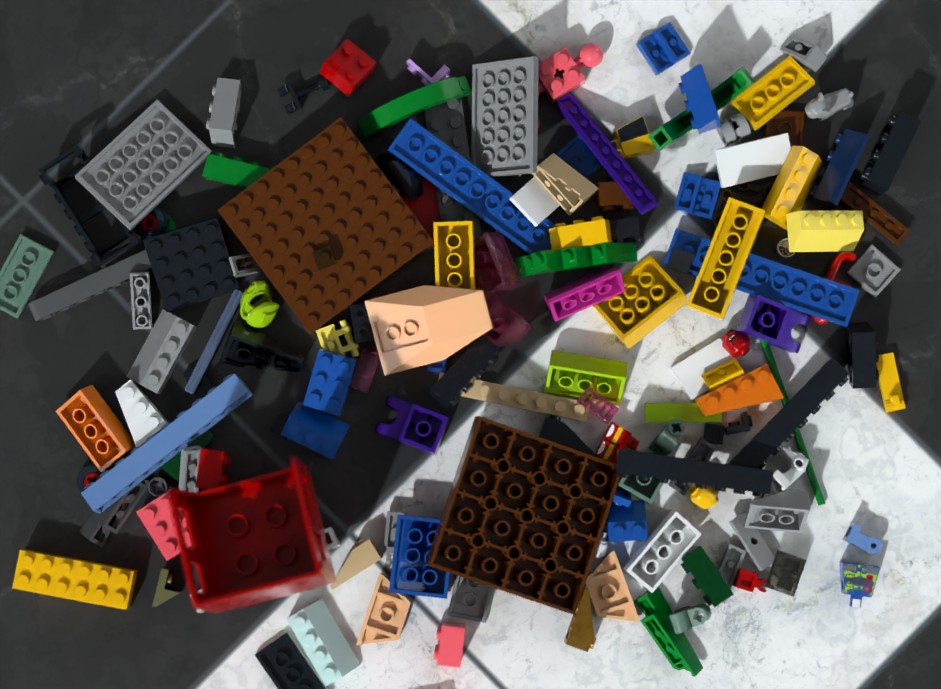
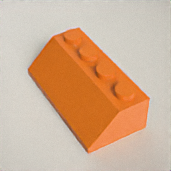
[56,385,136,473]

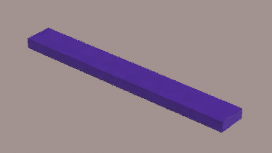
[555,92,658,215]

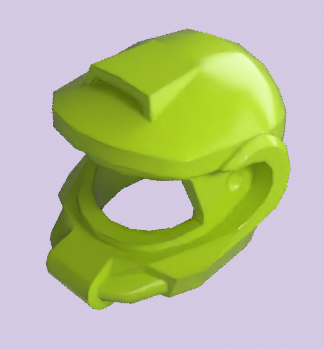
[240,280,279,328]

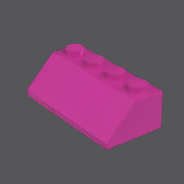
[544,264,625,322]

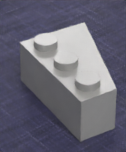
[206,78,242,148]

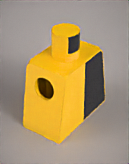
[610,116,655,159]

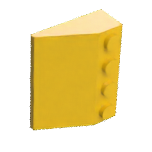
[593,255,688,349]

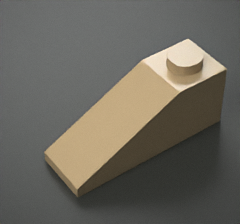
[330,538,382,590]

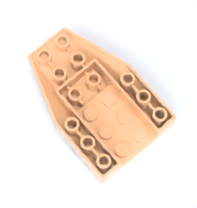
[364,285,493,376]

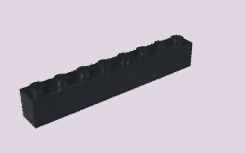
[728,357,850,469]
[614,449,773,497]

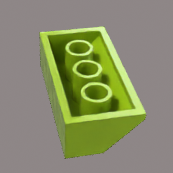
[544,350,628,406]

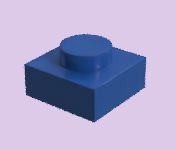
[613,487,632,508]

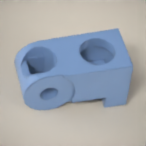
[842,523,882,554]

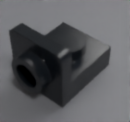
[724,412,753,435]

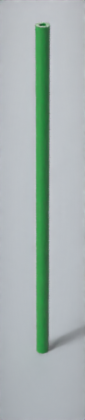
[760,340,825,506]

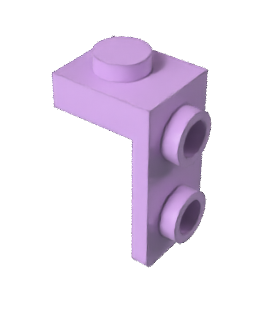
[406,59,450,86]

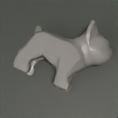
[805,88,854,122]

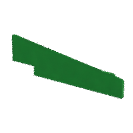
[633,587,703,676]

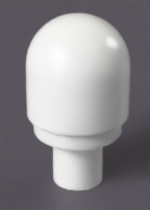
[594,531,608,558]

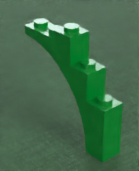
[509,242,638,279]

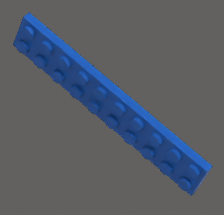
[387,118,555,255]
[663,228,860,327]

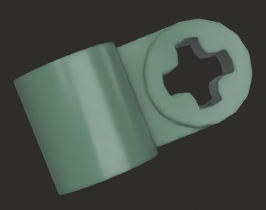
[648,419,685,456]
[669,604,712,634]

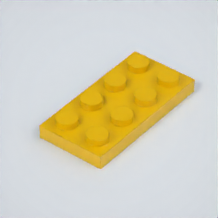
[731,56,815,131]

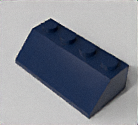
[810,129,870,210]

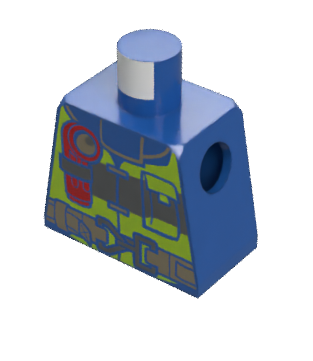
[839,562,880,607]

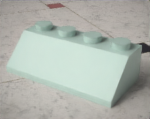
[286,598,361,686]

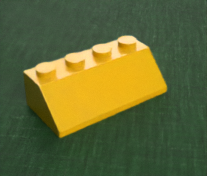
[761,146,823,230]

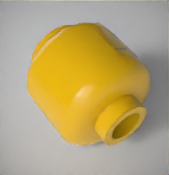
[689,484,718,509]

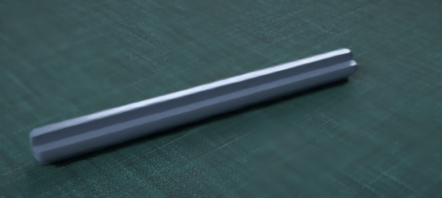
[185,289,243,394]

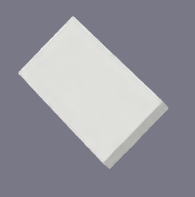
[714,133,791,188]

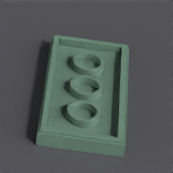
[0,234,55,319]

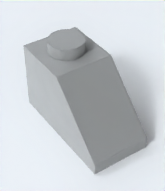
[780,35,827,73]

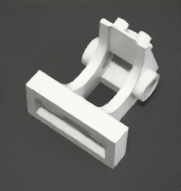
[770,447,809,494]

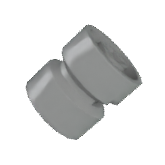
[716,112,751,146]

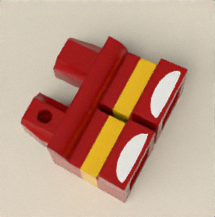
[594,422,640,464]

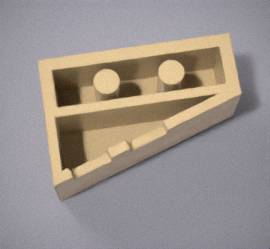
[532,153,599,216]

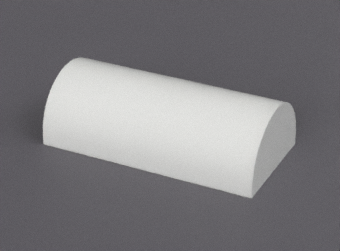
[623,509,702,593]

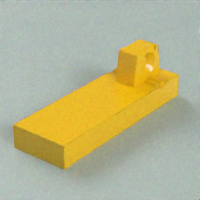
[876,352,906,413]

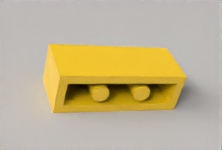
[549,216,612,250]

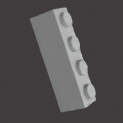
[126,309,197,394]

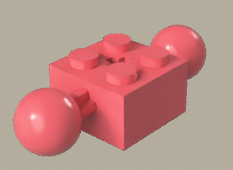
[538,43,603,103]

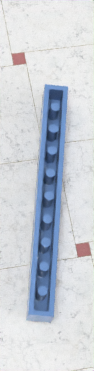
[81,374,253,514]

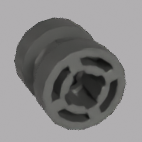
[148,477,170,497]

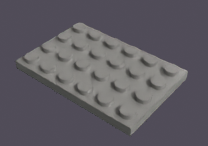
[471,56,539,177]
[75,100,212,231]

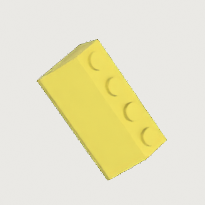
[786,211,864,252]

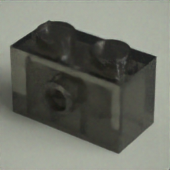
[765,550,806,597]

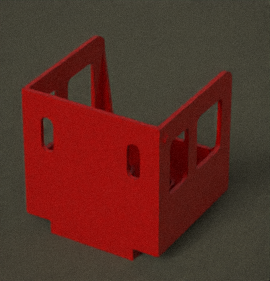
[167,456,337,614]

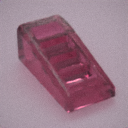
[577,386,619,424]

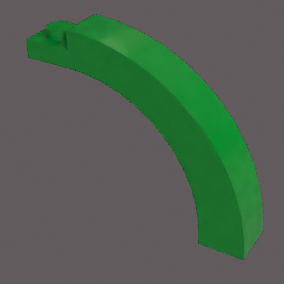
[648,66,755,151]
[357,76,472,138]

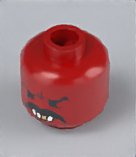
[722,329,751,357]

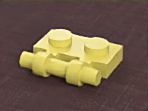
[316,319,360,357]

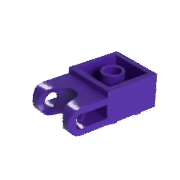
[736,295,811,353]
[374,396,450,456]

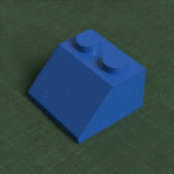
[606,501,648,542]

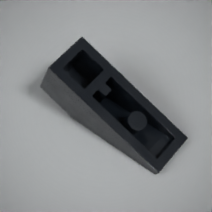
[539,414,595,456]

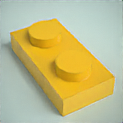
[701,358,744,392]

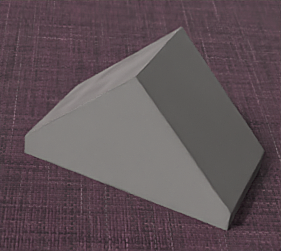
[229,253,263,278]

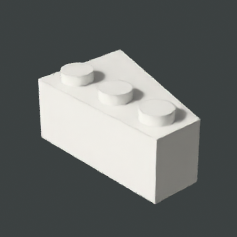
[115,380,169,447]

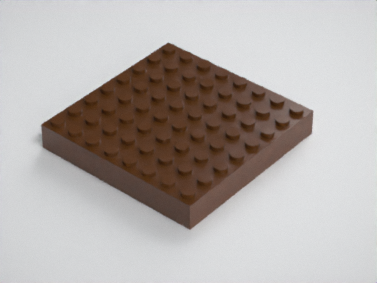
[218,117,434,334]
[425,416,620,615]

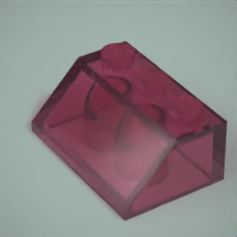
[474,232,522,301]

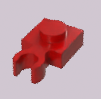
[733,567,770,592]

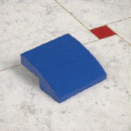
[636,22,691,76]
[674,172,721,220]

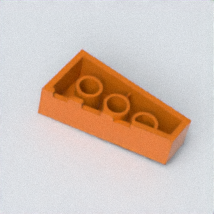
[695,364,784,417]

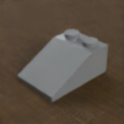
[744,490,810,533]

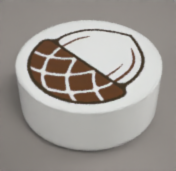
[776,238,795,258]

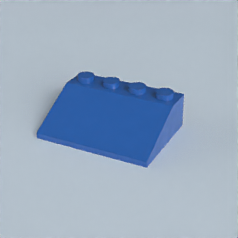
[389,515,450,599]

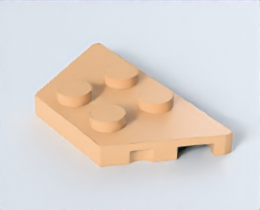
[585,550,640,622]
[356,573,411,645]

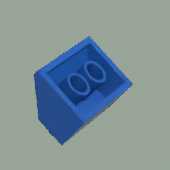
[678,64,721,134]
[281,400,351,460]

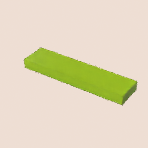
[644,403,722,423]

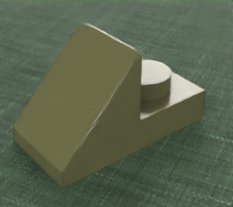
[152,567,182,607]

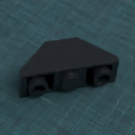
[374,153,423,202]

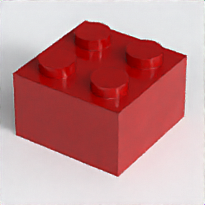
[320,38,377,97]
[195,449,231,489]

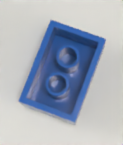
[303,348,358,416]

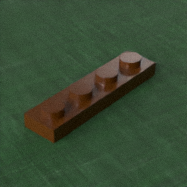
[840,183,910,246]

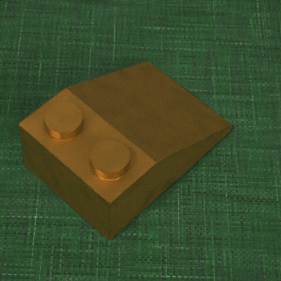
[564,587,596,652]

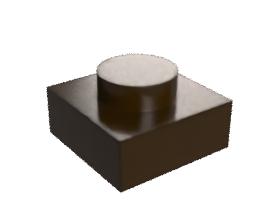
[312,245,337,270]

